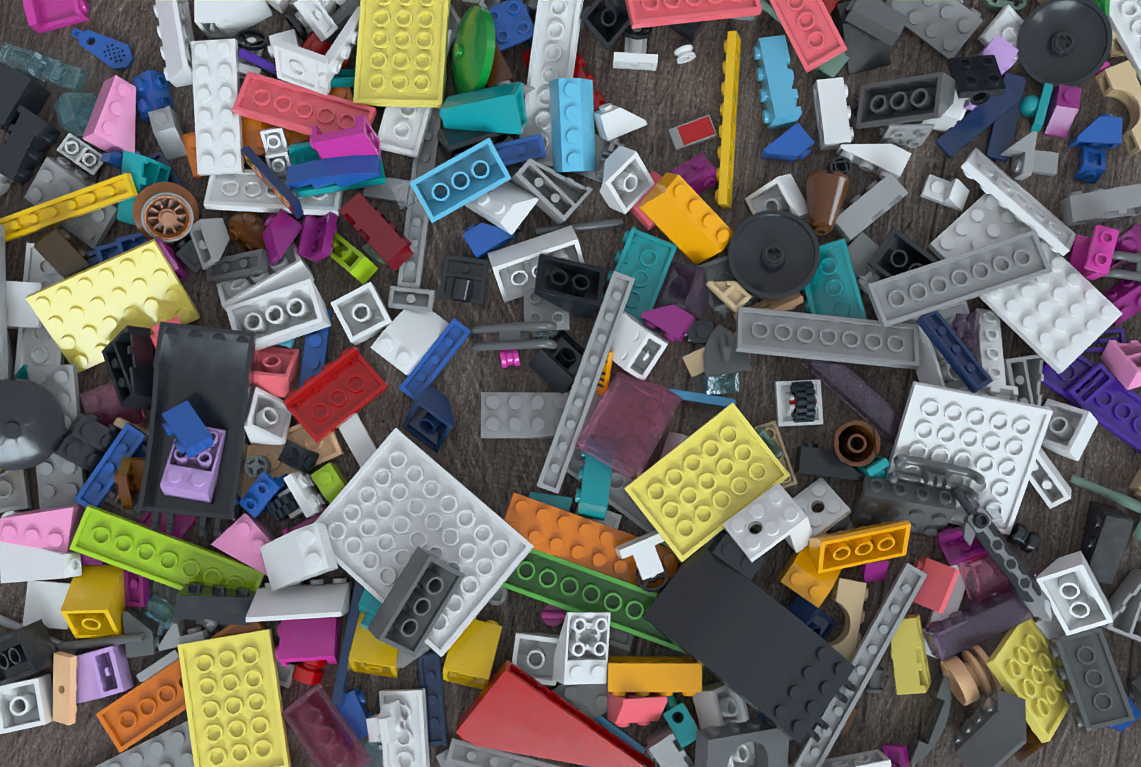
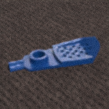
[70,28,134,70]

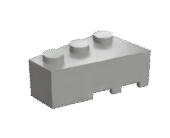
[510,158,593,225]
[833,173,908,243]
[1060,183,1141,226]
[645,724,695,767]

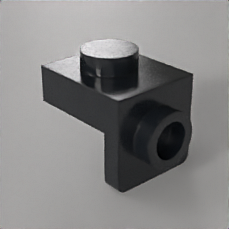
[278,439,319,474]

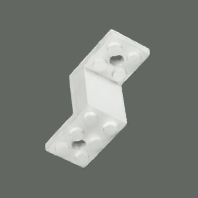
[722,477,851,562]

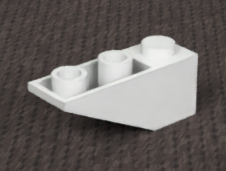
[835,144,912,179]

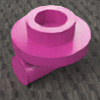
[542,604,565,626]

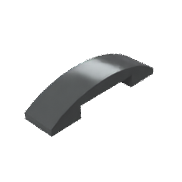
[908,672,951,764]

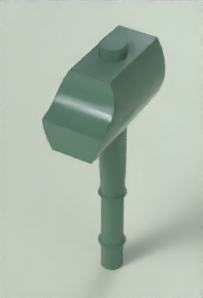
[1069,474,1141,541]

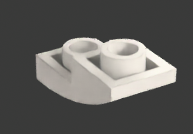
[260,126,292,176]
[57,132,103,176]

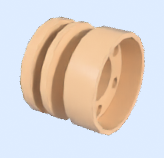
[940,644,1002,706]

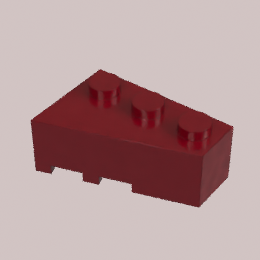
[339,193,414,272]

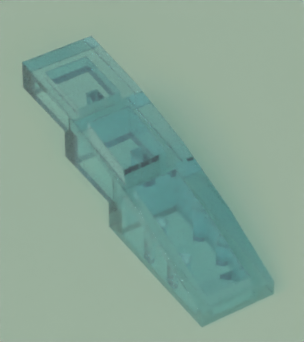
[0,43,87,92]

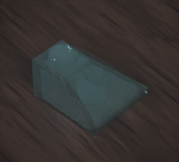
[54,93,99,136]

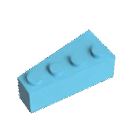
[753,35,802,130]

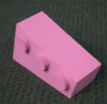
[82,75,136,154]
[1100,340,1141,390]
[0,503,84,552]
[211,513,276,576]

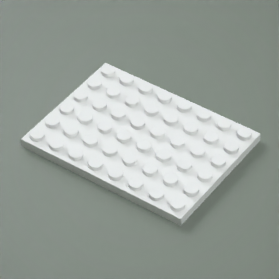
[314,428,534,657]

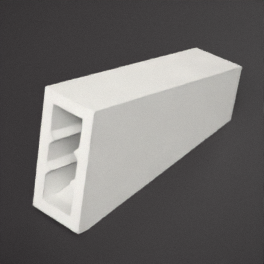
[0,542,82,583]

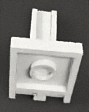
[273,6,360,96]
[965,308,1018,401]

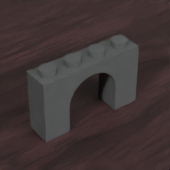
[845,0,909,46]
[695,718,789,767]

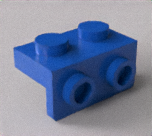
[132,69,174,122]

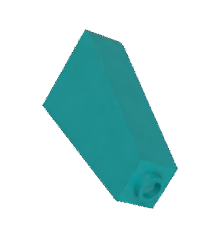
[439,82,527,134]

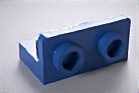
[239,471,288,518]

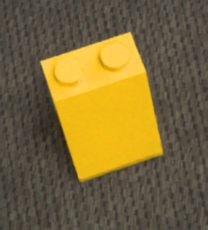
[61,565,126,638]
[349,612,399,679]
[443,617,502,690]

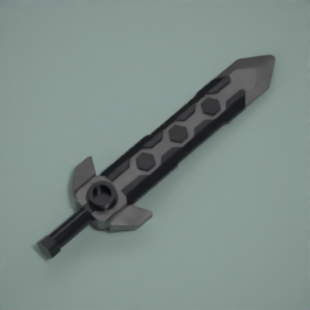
[950,485,1052,621]

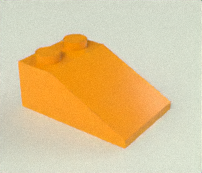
[776,532,842,608]

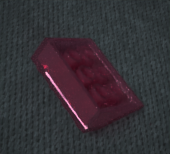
[575,372,682,480]

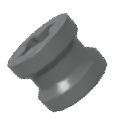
[244,455,272,478]

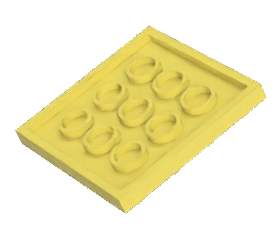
[986,612,1071,743]

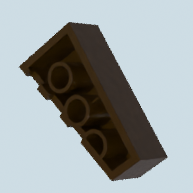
[33,225,96,279]

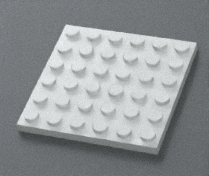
[886,381,1053,535]

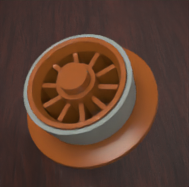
[133,182,199,244]

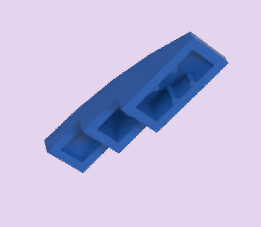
[287,155,381,190]
[86,232,150,265]

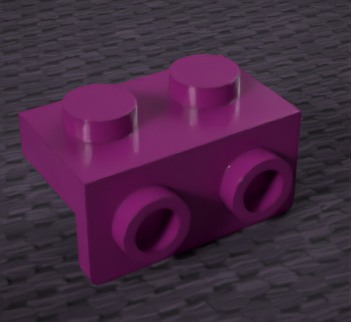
[668,153,718,194]
[297,212,338,263]
[1102,279,1141,327]
[937,526,988,566]

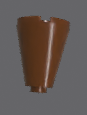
[805,169,850,235]
[833,420,880,467]

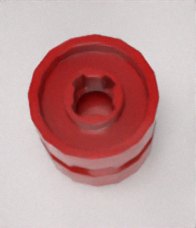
[292,660,328,686]

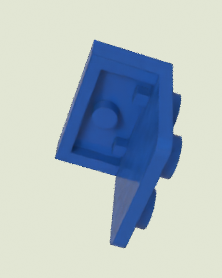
[488,0,535,52]

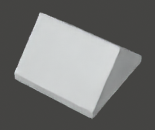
[244,387,292,445]

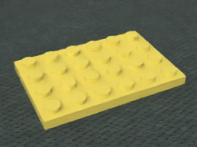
[353,0,450,108]
[26,239,200,373]
[624,403,790,562]
[178,628,291,767]

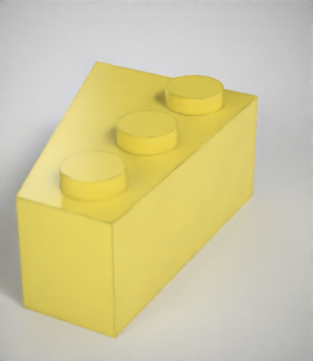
[890,614,932,695]

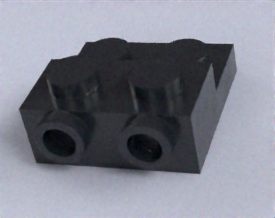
[54,412,121,473]

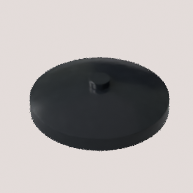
[1016,0,1113,88]
[728,210,820,300]
[0,378,65,470]

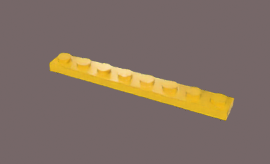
[715,31,741,209]
[0,173,138,243]

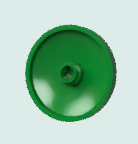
[451,6,495,95]

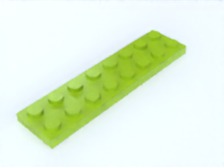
[69,504,264,592]

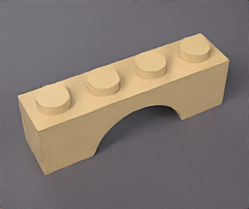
[1095,60,1141,156]
[827,577,869,662]

